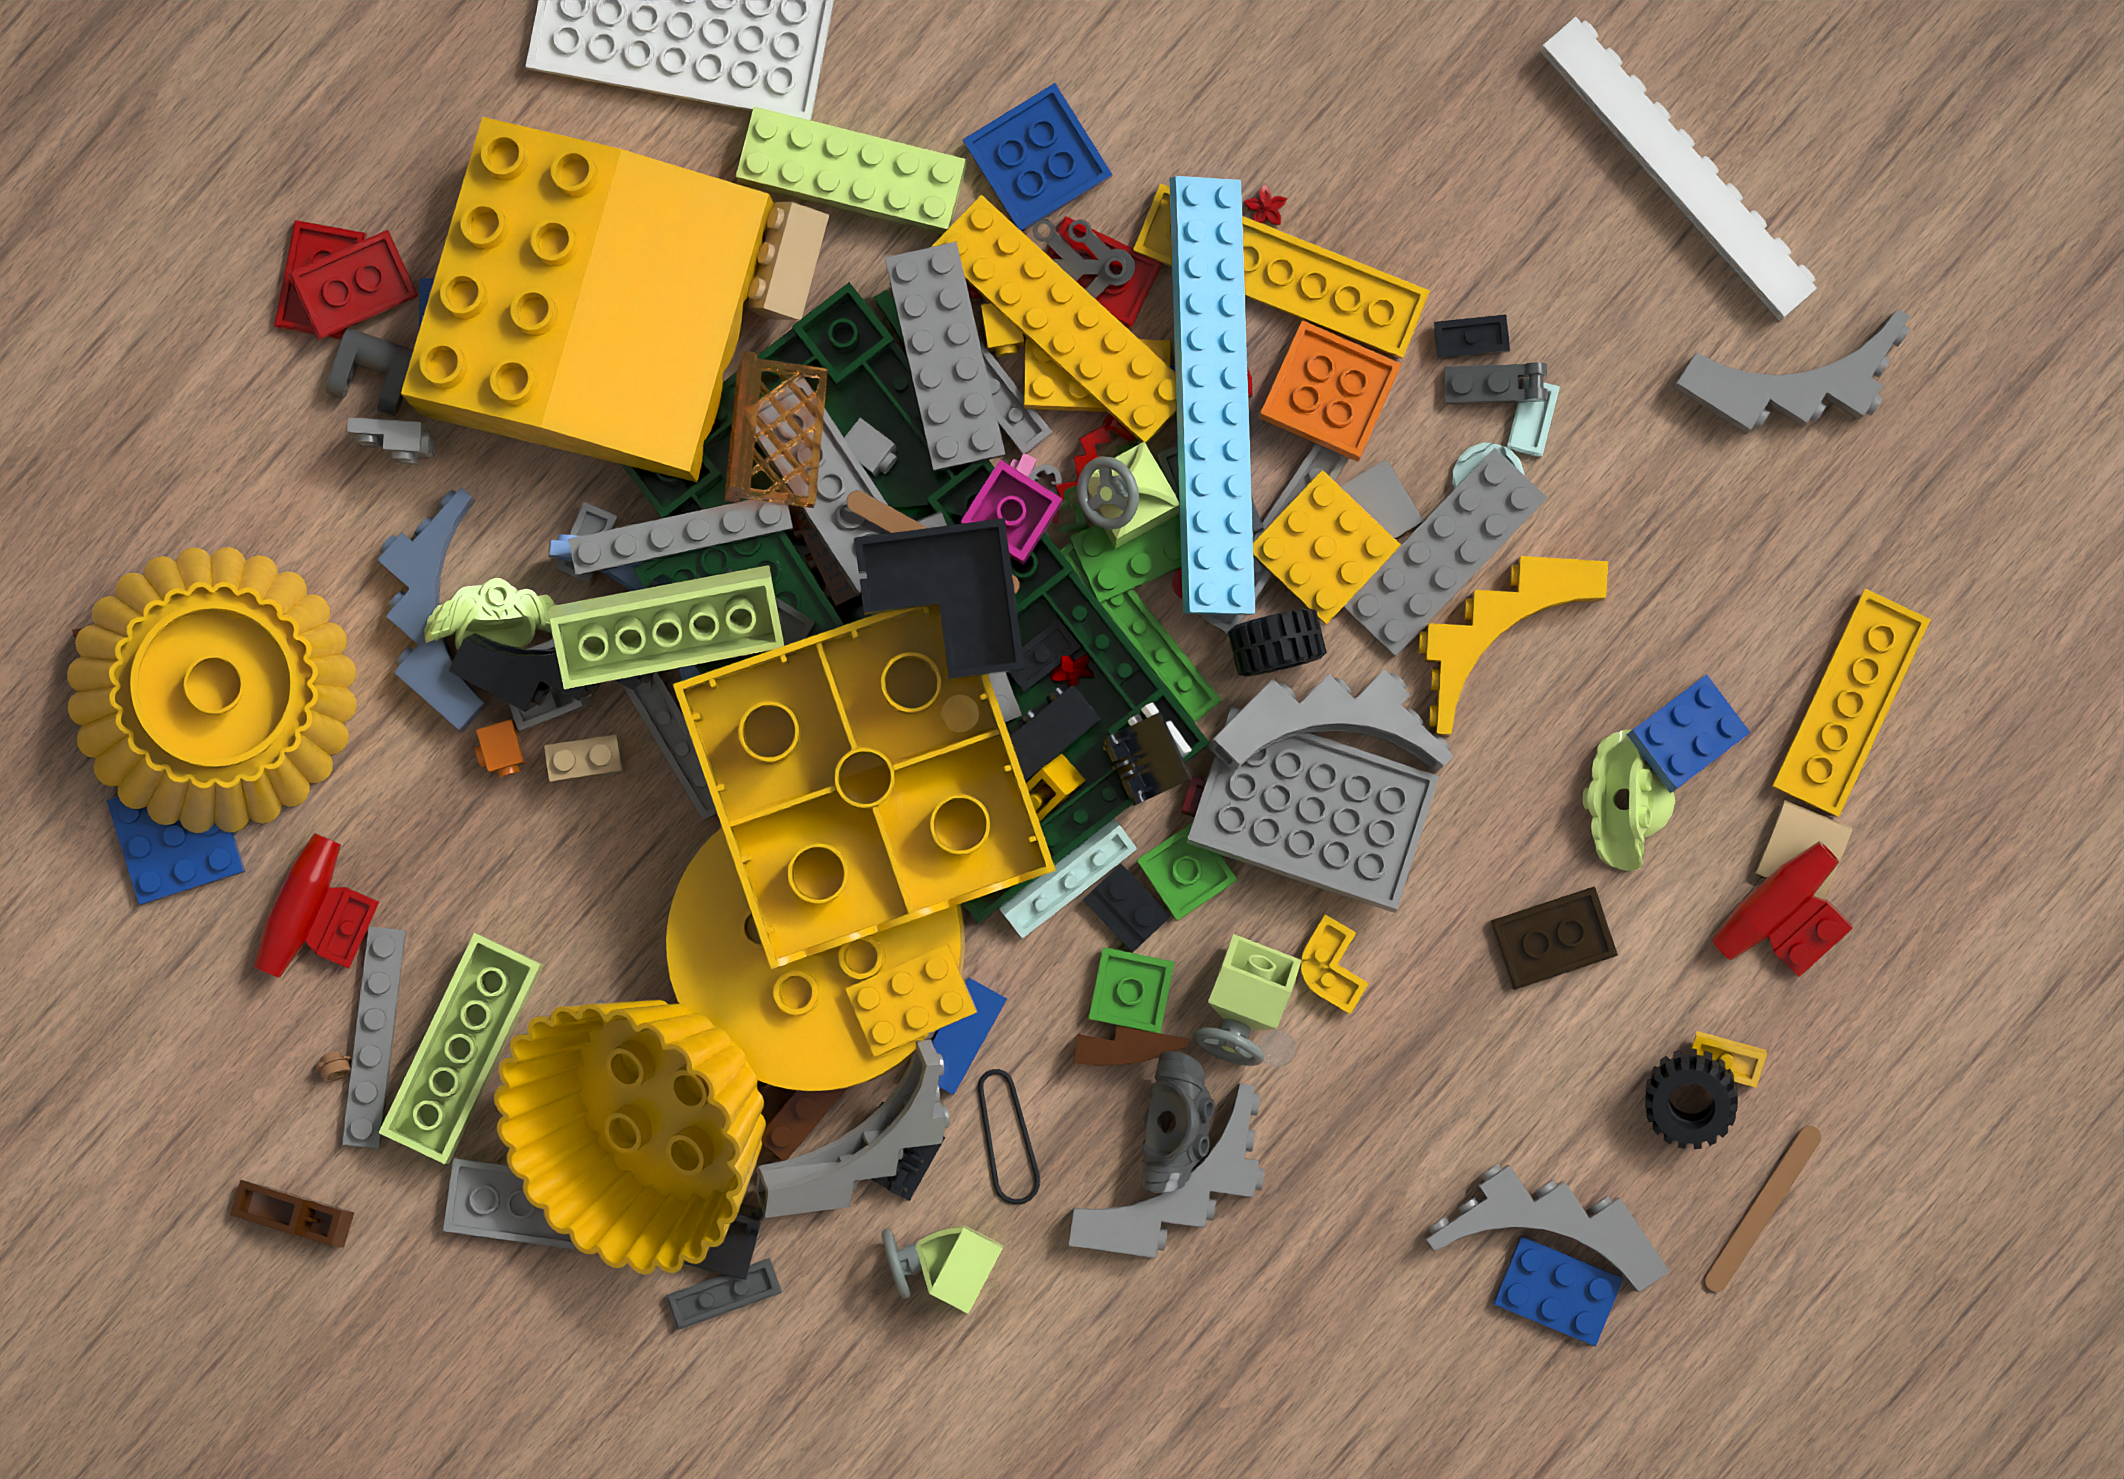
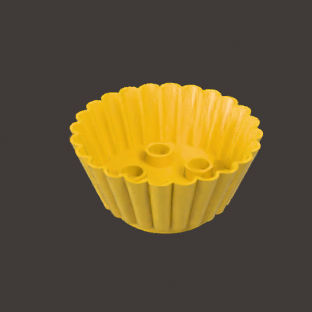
[67,547,357,833]
[494,1000,766,1275]

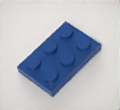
[1626,674,1750,793]
[1493,1236,1623,1347]

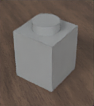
[844,418,898,479]

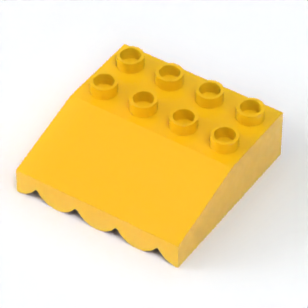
[401,117,775,482]
[673,605,1056,969]

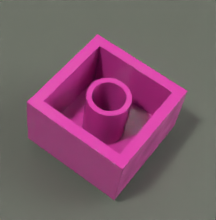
[961,460,1063,565]

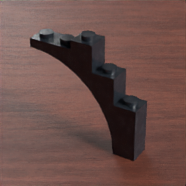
[449,574,675,712]

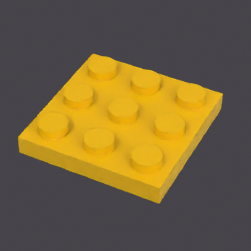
[1253,470,1401,625]

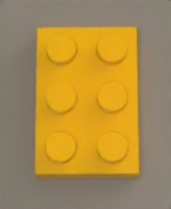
[845,944,978,1057]

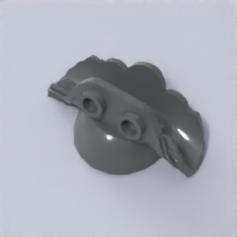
[1141,1050,1215,1193]

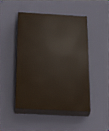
[1490,886,1618,990]

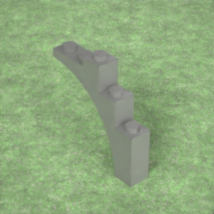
[1673,309,1910,434]
[1207,669,1454,773]
[755,1039,949,1218]
[1069,1083,1265,1258]
[1424,1163,1670,1292]

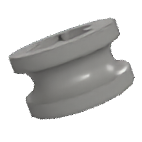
[1030,464,1062,494]

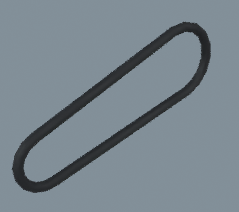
[978,1069,1040,1204]

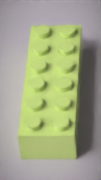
[736,107,966,234]
[549,565,784,689]
[379,933,544,1164]

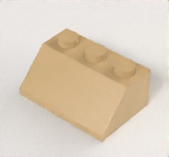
[747,202,829,320]

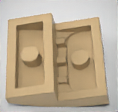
[1756,800,1852,899]

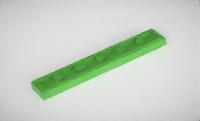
[1060,542,1222,723]

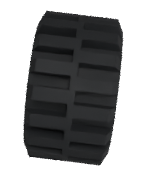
[1228,608,1327,677]
[1645,1048,1738,1149]

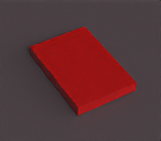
[1047,216,1163,329]
[274,220,367,340]
[288,230,418,340]

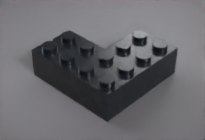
[854,518,1025,680]

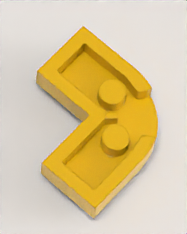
[1301,914,1369,1015]

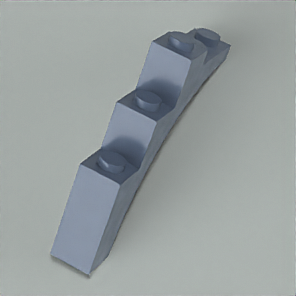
[377,488,487,732]

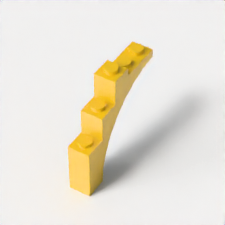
[1418,556,1608,736]

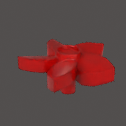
[1243,184,1287,226]
[1050,655,1094,687]

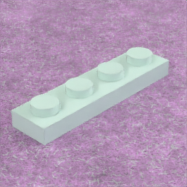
[999,819,1137,939]

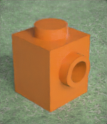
[475,720,527,778]

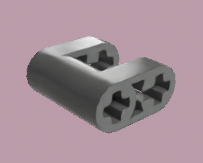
[326,328,413,416]

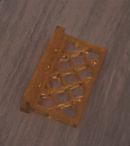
[724,351,828,508]

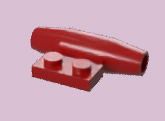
[254,833,379,978]
[1711,841,1853,977]

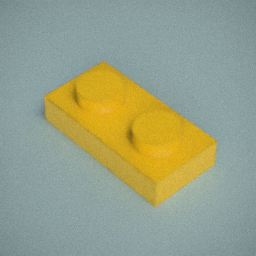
[1691,1031,1767,1088]

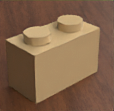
[544,734,625,784]

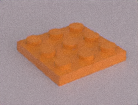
[1259,320,1402,462]

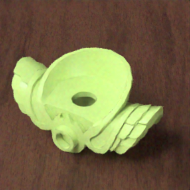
[424,578,556,650]
[1583,730,1675,871]

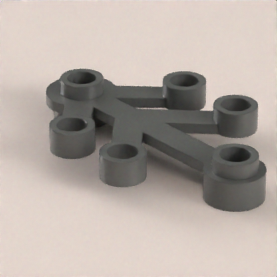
[1032,219,1135,299]

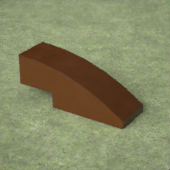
[1073,1026,1189,1066]
[230,1180,354,1248]

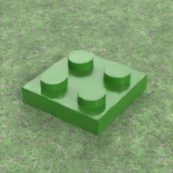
[1136,822,1238,921]
[1089,947,1175,1033]

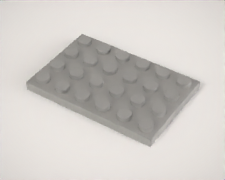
[1186,707,1439,913]

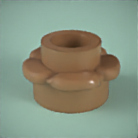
[316,1051,351,1082]

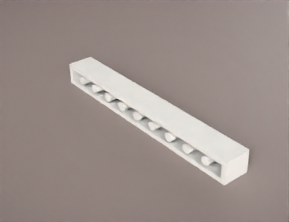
[1540,17,1817,321]

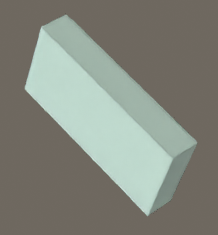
[1507,378,1560,458]

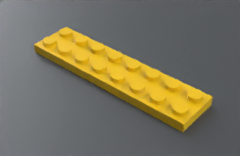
[1133,183,1430,359]
[931,195,1177,444]

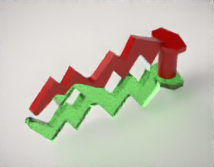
[1052,413,1141,532]

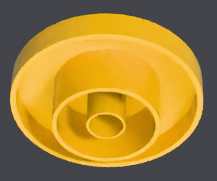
[666,828,965,1091]

